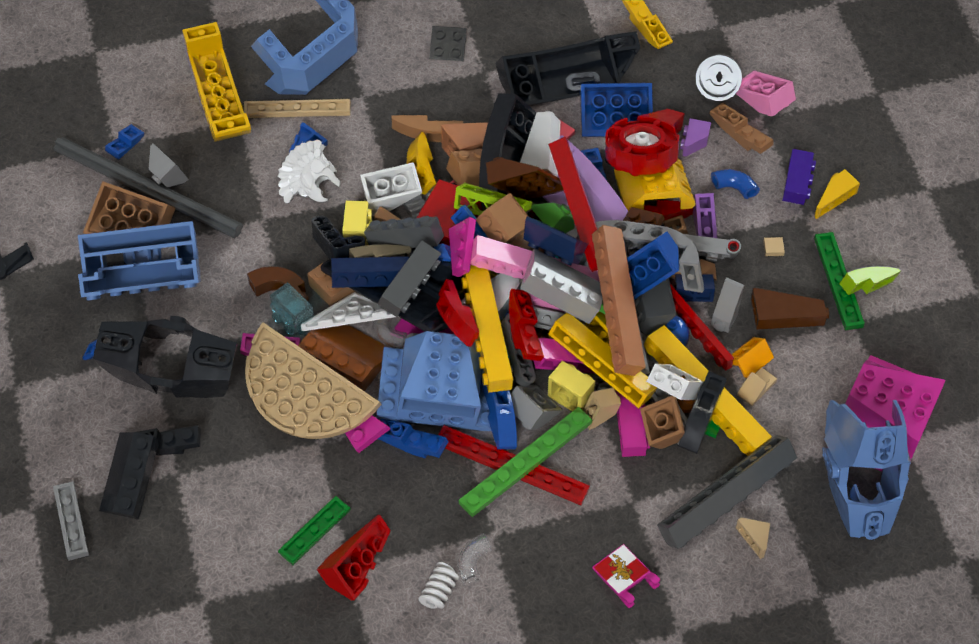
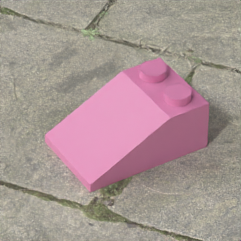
[736,71,796,116]

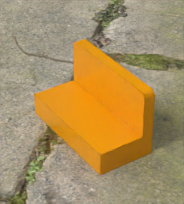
[731,337,774,378]

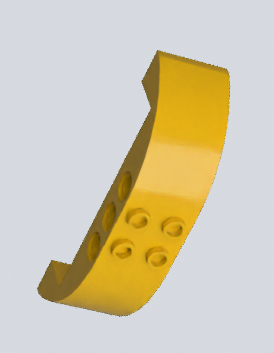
[182,22,251,142]

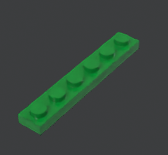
[814,232,865,331]

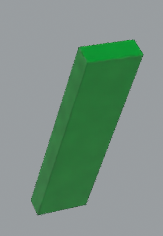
[278,496,351,565]

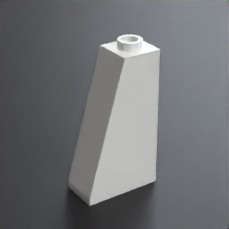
[520,111,561,177]
[462,273,523,322]

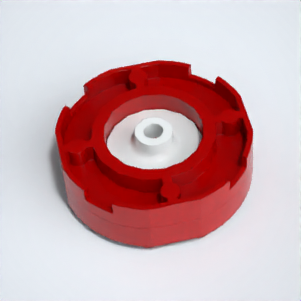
[605,116,679,176]

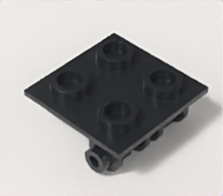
[429,26,467,62]

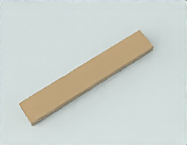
[244,99,350,118]

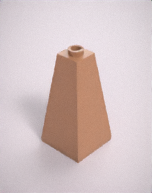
[441,123,488,157]

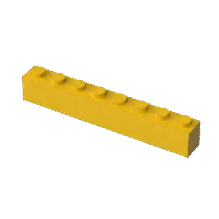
[461,265,513,393]
[644,325,772,456]

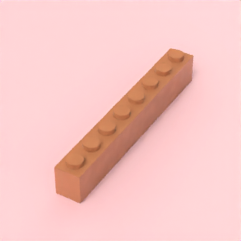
[592,225,646,376]

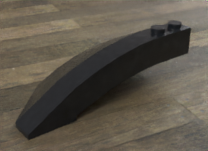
[479,93,536,211]

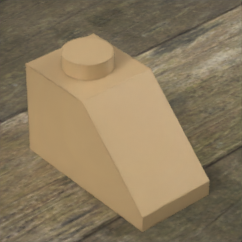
[583,388,621,430]

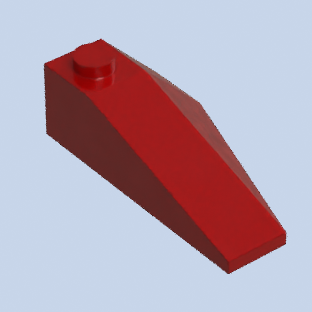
[316,515,391,601]

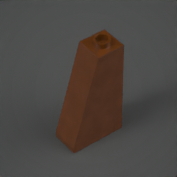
[751,288,829,330]

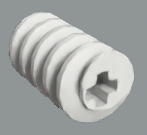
[418,562,459,609]

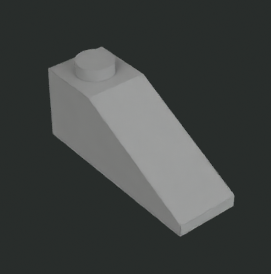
[711,277,744,333]

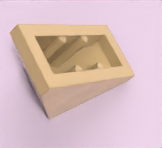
[736,518,770,559]

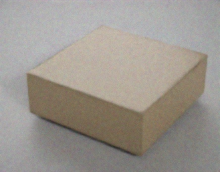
[763,237,785,256]

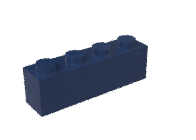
[331,256,409,288]

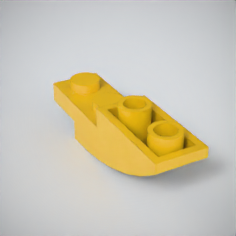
[622,0,673,49]
[407,132,436,195]

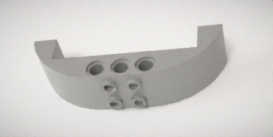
[558,220,704,293]

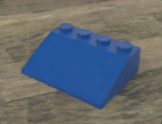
[580,83,653,137]

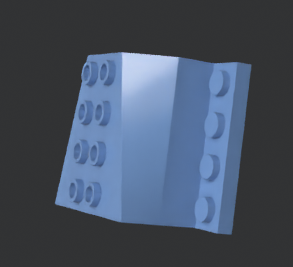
[376,331,491,431]

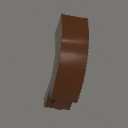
[247,267,309,312]

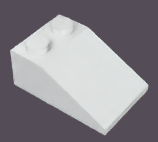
[360,162,422,216]

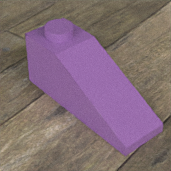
[693,193,717,238]

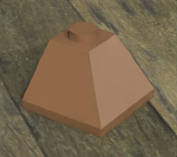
[640,396,685,449]

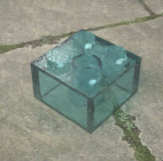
[270,282,314,338]

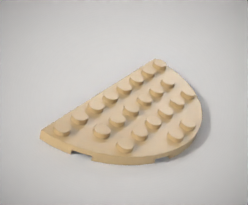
[245,323,382,439]

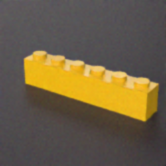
[548,313,657,409]

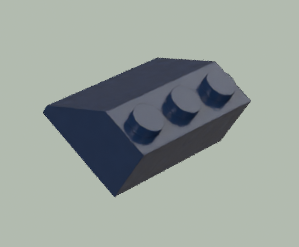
[523,216,588,266]

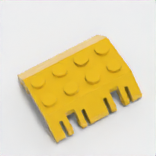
[614,158,695,211]

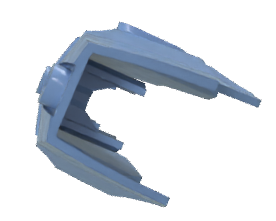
[822,400,911,540]

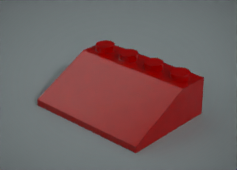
[416,179,482,246]

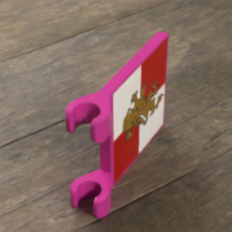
[592,544,660,608]

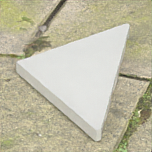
[301,292,399,331]

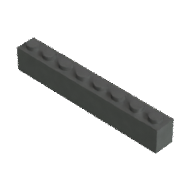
[657,435,797,549]

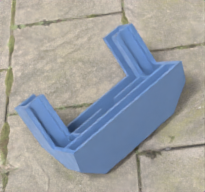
[251,0,358,95]
[78,221,201,300]

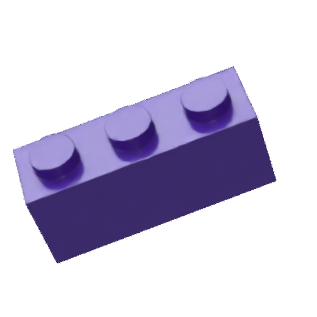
[782,149,816,205]

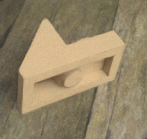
[737,368,777,406]

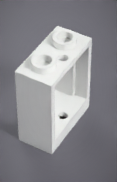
[646,364,704,400]

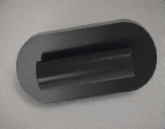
[566,71,600,91]

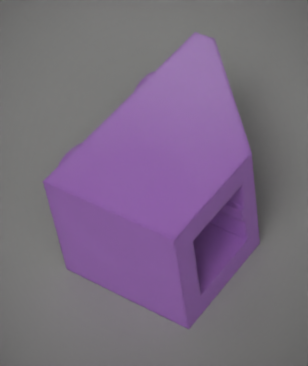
[680,119,711,157]

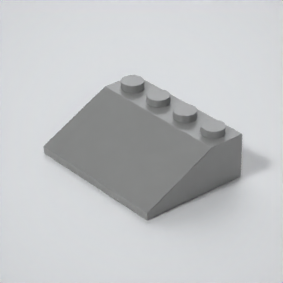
[520,248,603,324]

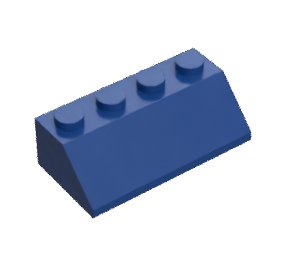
[627,231,679,300]

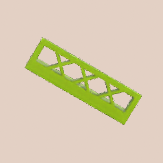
[454,183,532,216]

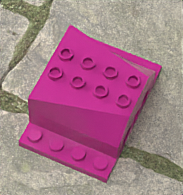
[827,355,945,472]

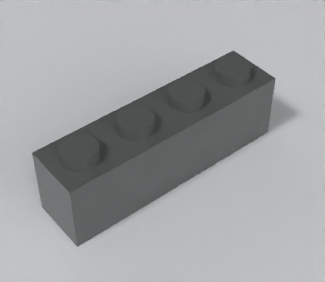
[364,216,444,248]
[378,241,441,317]

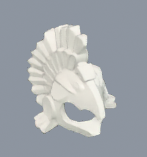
[278,139,341,203]

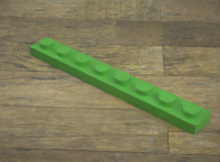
[459,407,592,517]

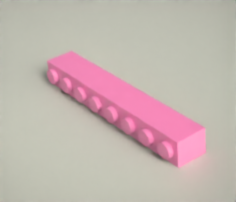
[470,235,600,282]

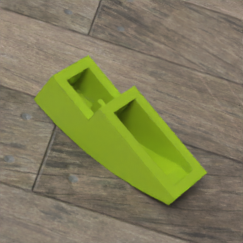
[840,266,901,295]

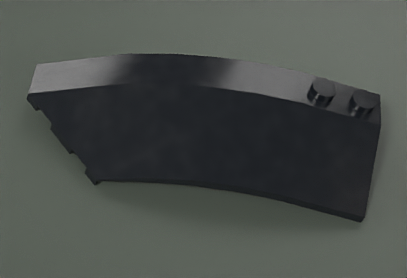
[495,31,641,106]

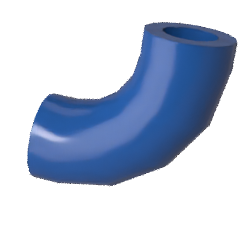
[711,169,760,199]

